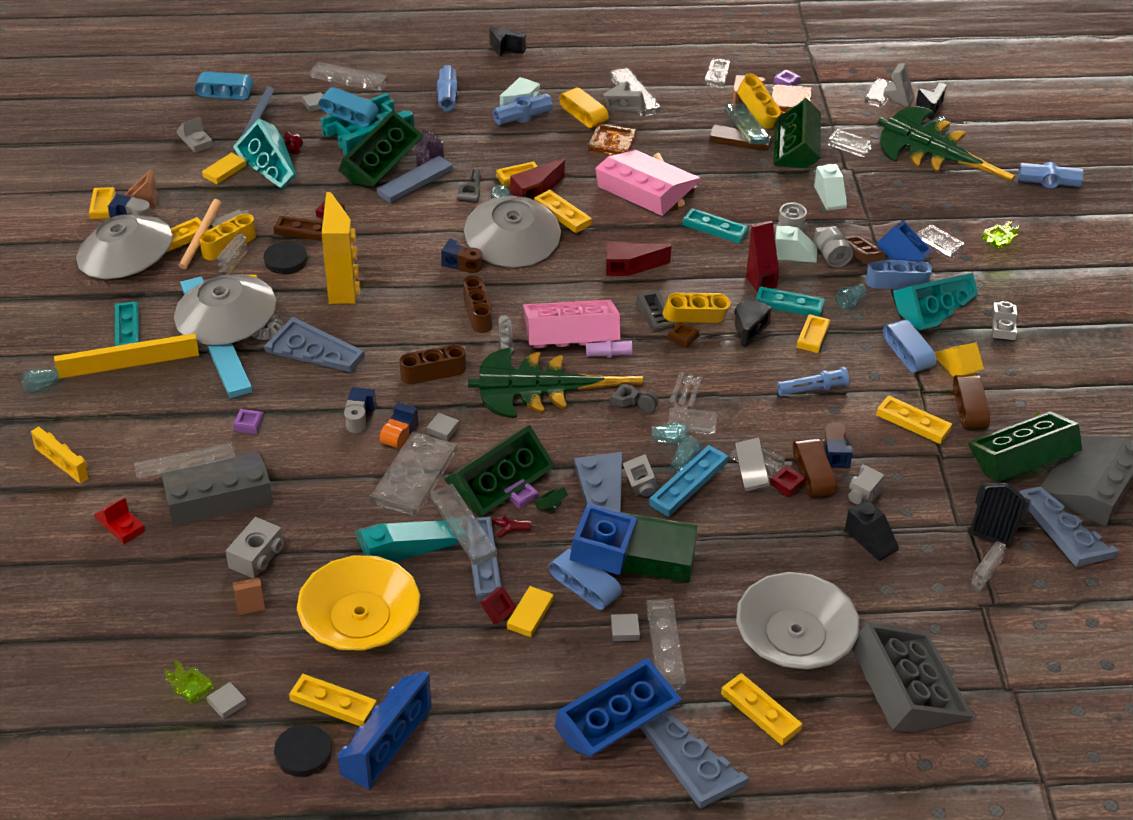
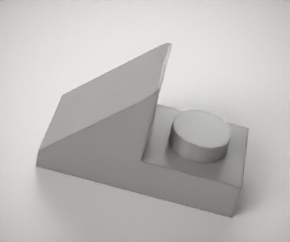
[883,63,914,107]
[603,81,646,111]
[177,117,213,153]

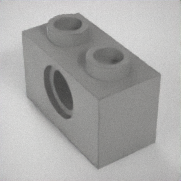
[226,517,284,578]

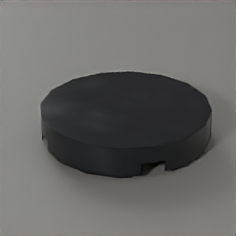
[263,241,308,274]
[274,724,332,777]

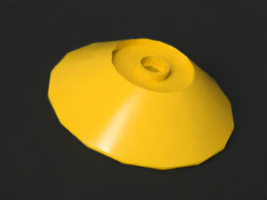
[296,555,420,651]

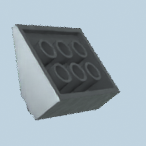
[1041,436,1133,527]
[161,450,273,526]
[852,623,973,733]

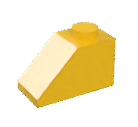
[934,342,984,377]

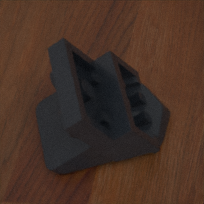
[970,482,1032,547]

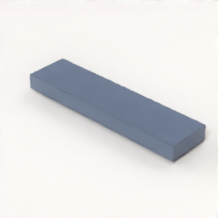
[240,86,274,138]
[377,156,453,203]
[465,517,501,602]

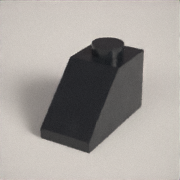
[734,297,771,347]
[845,499,899,561]

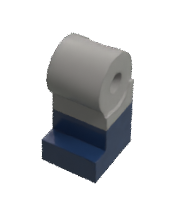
[108,194,152,218]
[344,387,376,433]

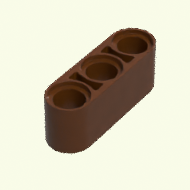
[463,275,492,333]
[399,344,466,384]
[953,375,990,429]
[793,438,836,497]

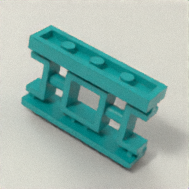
[321,93,414,156]

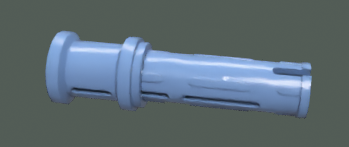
[777,366,849,396]

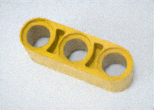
[737,73,781,129]
[559,87,609,128]
[199,213,256,260]
[663,293,730,323]

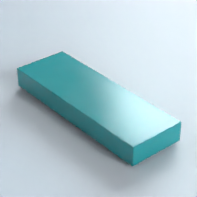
[682,208,749,244]
[756,287,825,317]
[115,301,139,346]

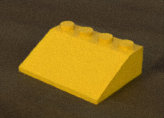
[322,192,360,304]

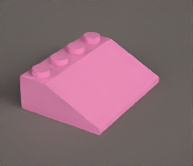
[595,150,700,216]
[523,300,620,348]

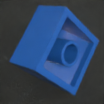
[876,220,933,261]
[570,503,637,575]

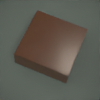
[667,322,699,348]

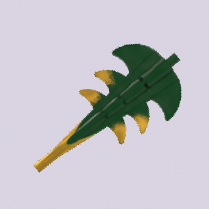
[877,107,1015,183]
[468,348,643,418]

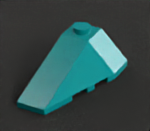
[233,119,296,189]
[893,273,978,330]
[354,520,468,562]

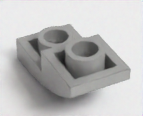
[992,301,1017,340]
[735,437,770,491]

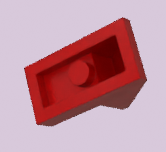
[94,497,145,545]

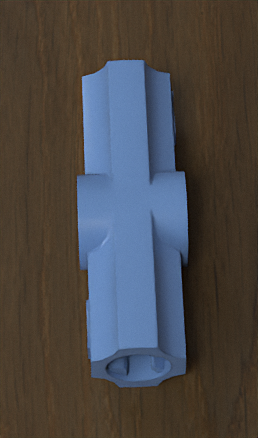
[437,65,457,111]
[493,93,553,125]
[1018,162,1083,188]

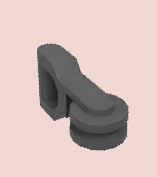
[457,168,481,202]
[609,384,659,412]

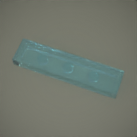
[725,104,770,145]

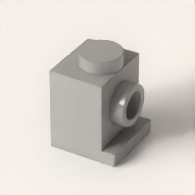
[622,454,659,497]
[848,464,885,505]

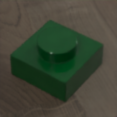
[533,487,568,511]

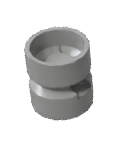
[777,203,807,233]
[816,227,853,268]

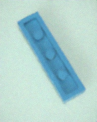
[649,445,728,517]

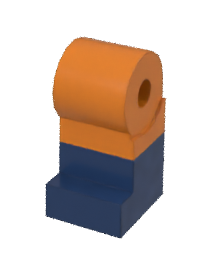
[380,402,418,449]

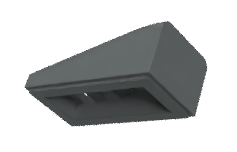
[635,290,675,331]

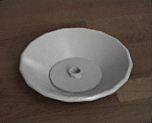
[464,196,561,268]
[76,215,173,280]
[174,274,277,346]
[736,572,859,670]

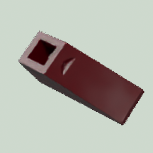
[510,158,565,200]
[746,220,779,292]
[606,243,672,276]

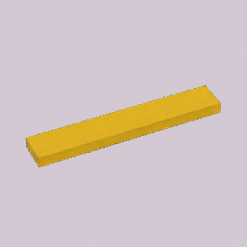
[54,333,199,379]

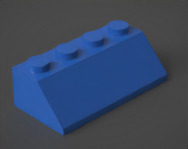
[554,657,682,757]
[338,671,432,789]

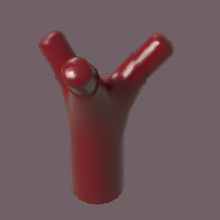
[491,514,531,538]

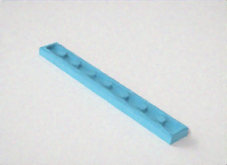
[180,276,252,398]

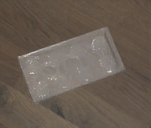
[371,431,457,517]

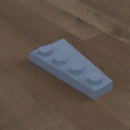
[264,317,365,372]
[574,452,622,512]
[1020,487,1119,567]
[640,711,749,809]

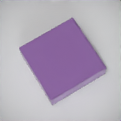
[774,70,801,90]
[233,409,264,434]
[504,479,539,508]

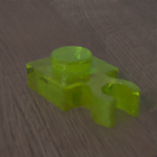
[982,221,1020,249]
[164,661,213,705]

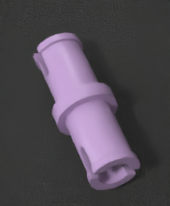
[586,340,632,358]

